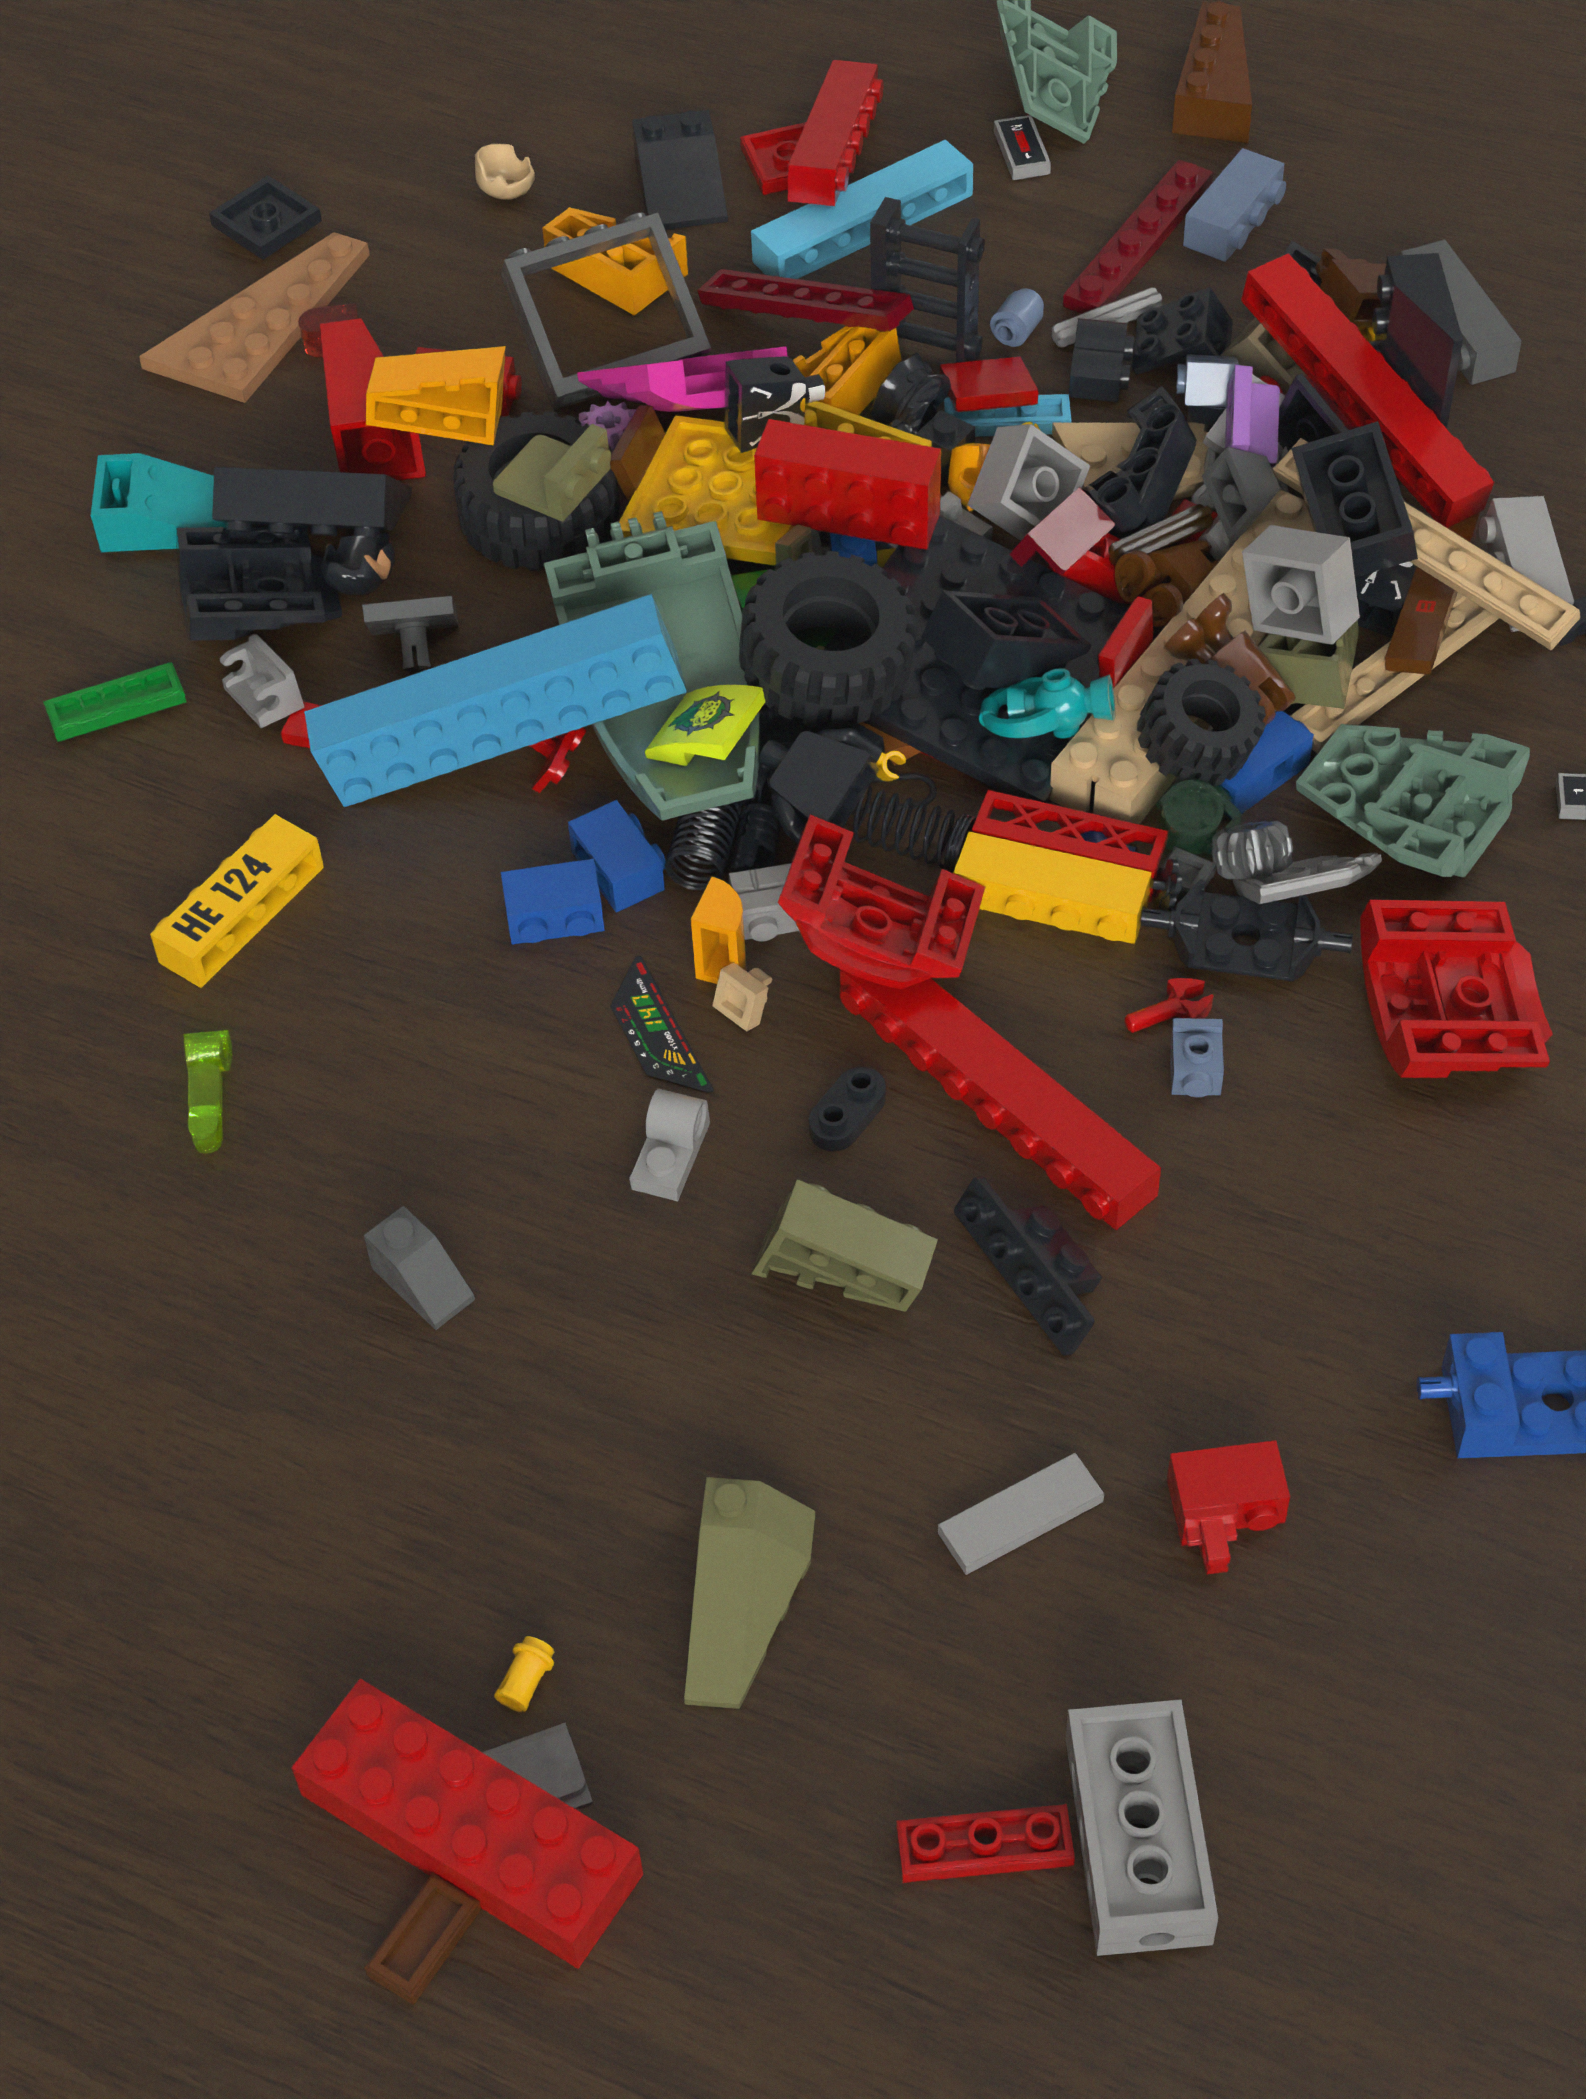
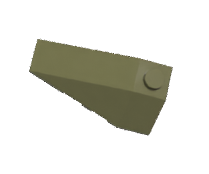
[684,1477,816,1709]

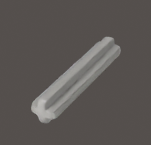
[1051,287,1162,348]

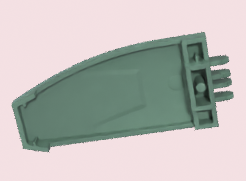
[544,511,760,820]

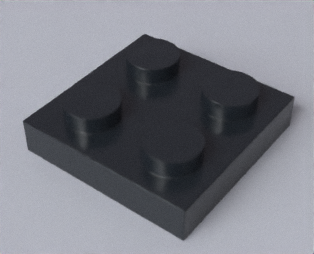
[209,175,322,260]

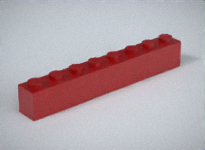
[1241,253,1495,528]
[840,969,1161,1230]

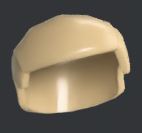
[475,144,535,200]

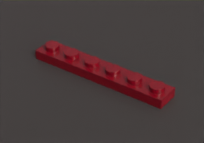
[1063,159,1213,314]
[697,269,914,332]

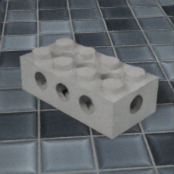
[1065,1699,1218,1956]

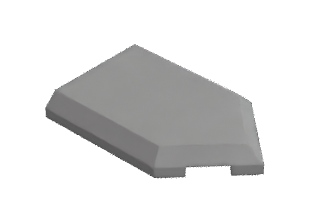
[1233,853,1382,904]

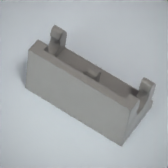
[220,634,305,728]

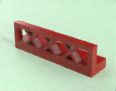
[972,790,1168,902]

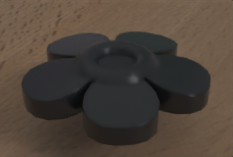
[1149,859,1182,911]

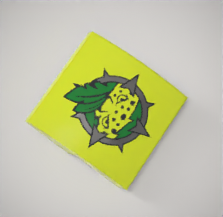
[645,685,765,766]

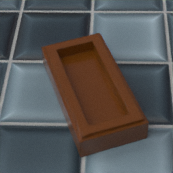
[364,1873,481,2005]

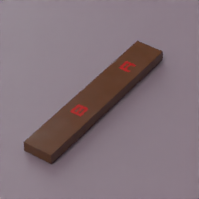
[1385,513,1480,675]

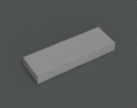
[938,1453,1104,1575]

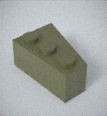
[1259,620,1359,709]
[752,1179,938,1312]

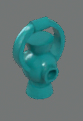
[979,669,1115,738]

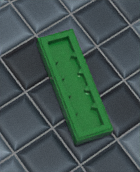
[43,662,187,742]

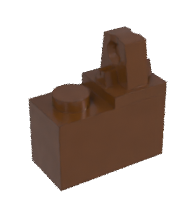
[1315,249,1386,327]

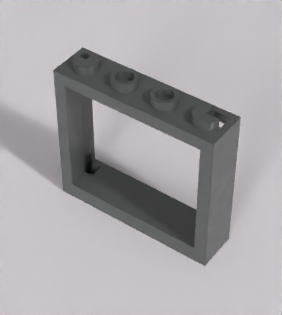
[501,212,711,411]

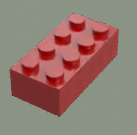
[754,419,941,550]

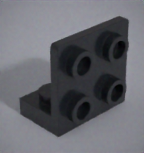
[1132,287,1233,375]

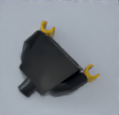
[759,728,906,845]

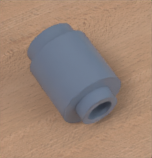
[990,288,1044,347]

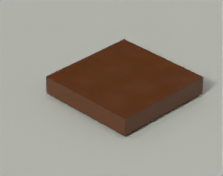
[610,405,665,502]

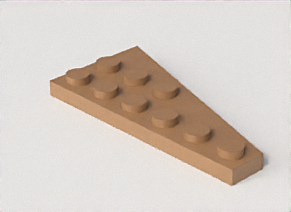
[139,232,370,403]

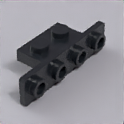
[954,1177,1102,1356]

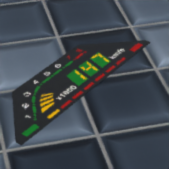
[610,956,714,1093]

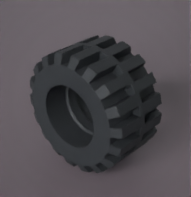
[1137,659,1266,788]

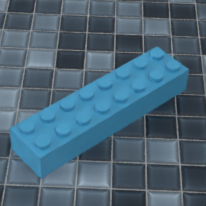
[304,594,687,807]

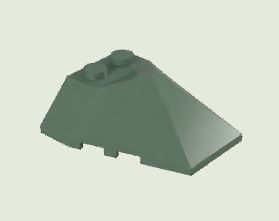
[996,0,1117,144]

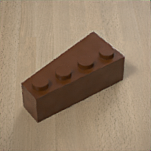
[1172,1,1252,143]

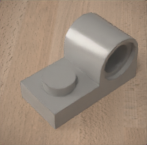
[630,1088,710,1201]

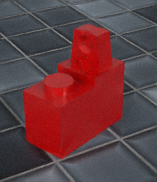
[1167,1440,1290,1575]

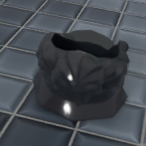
[870,353,951,435]

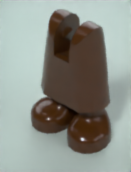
[1115,539,1222,626]
[1164,593,1296,726]

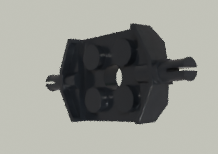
[1140,879,1353,981]

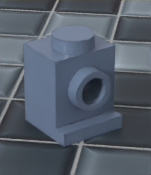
[1170,1018,1224,1097]

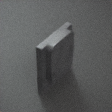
[482,1723,593,1809]

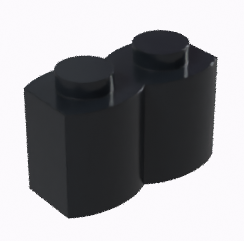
[1069,318,1134,402]

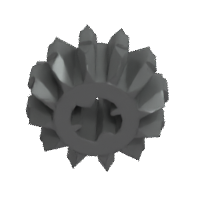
[1212,820,1294,880]

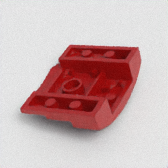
[777,815,985,989]
[1360,900,1553,1078]

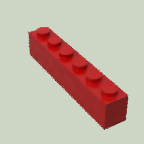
[788,60,884,206]

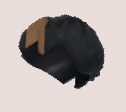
[320,532,396,596]

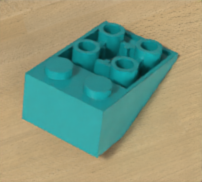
[91,453,226,552]

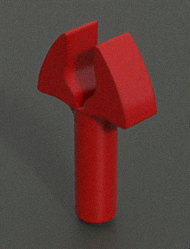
[1124,978,1213,1033]

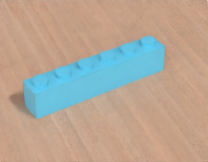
[751,140,973,279]

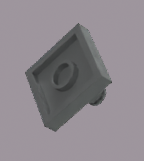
[362,596,459,671]

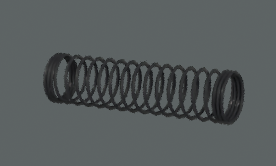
[743,763,976,872]

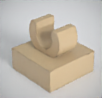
[712,962,772,1031]

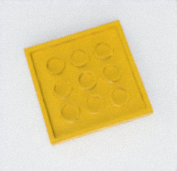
[619,415,795,566]

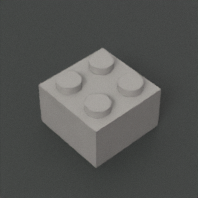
[968,424,1090,541]
[1242,525,1360,645]

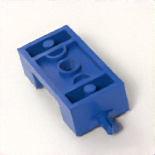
[1416,1332,1586,1458]

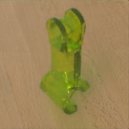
[184,1030,232,1154]

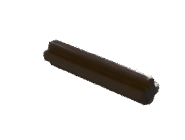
[1108,504,1214,566]

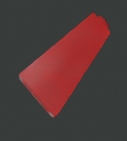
[320,318,426,481]

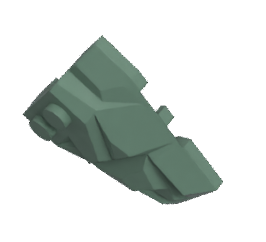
[1296,724,1530,877]

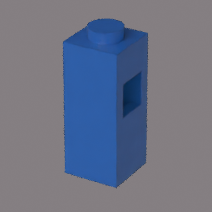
[1200,711,1314,821]

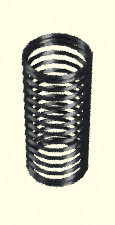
[665,800,743,890]

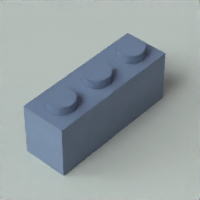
[1183,148,1286,262]

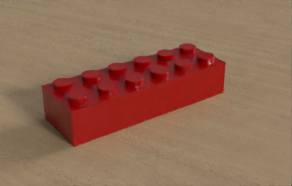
[291,1678,644,1969]

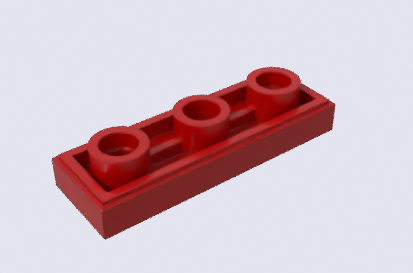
[896,1804,1075,1883]

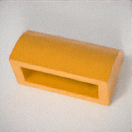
[691,877,747,984]

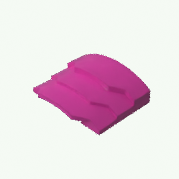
[577,346,788,412]

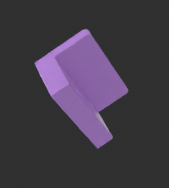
[1225,365,1280,467]

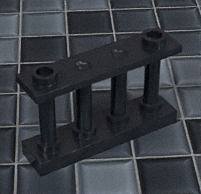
[870,197,985,363]

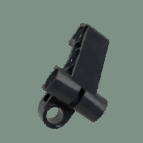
[1082,386,1197,548]

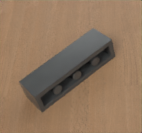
[1401,239,1522,385]

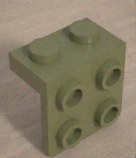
[493,424,611,522]

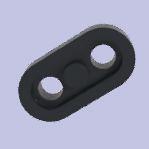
[809,1067,886,1151]

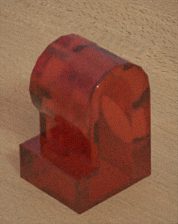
[298,303,359,357]

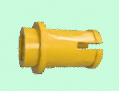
[494,1636,554,1712]

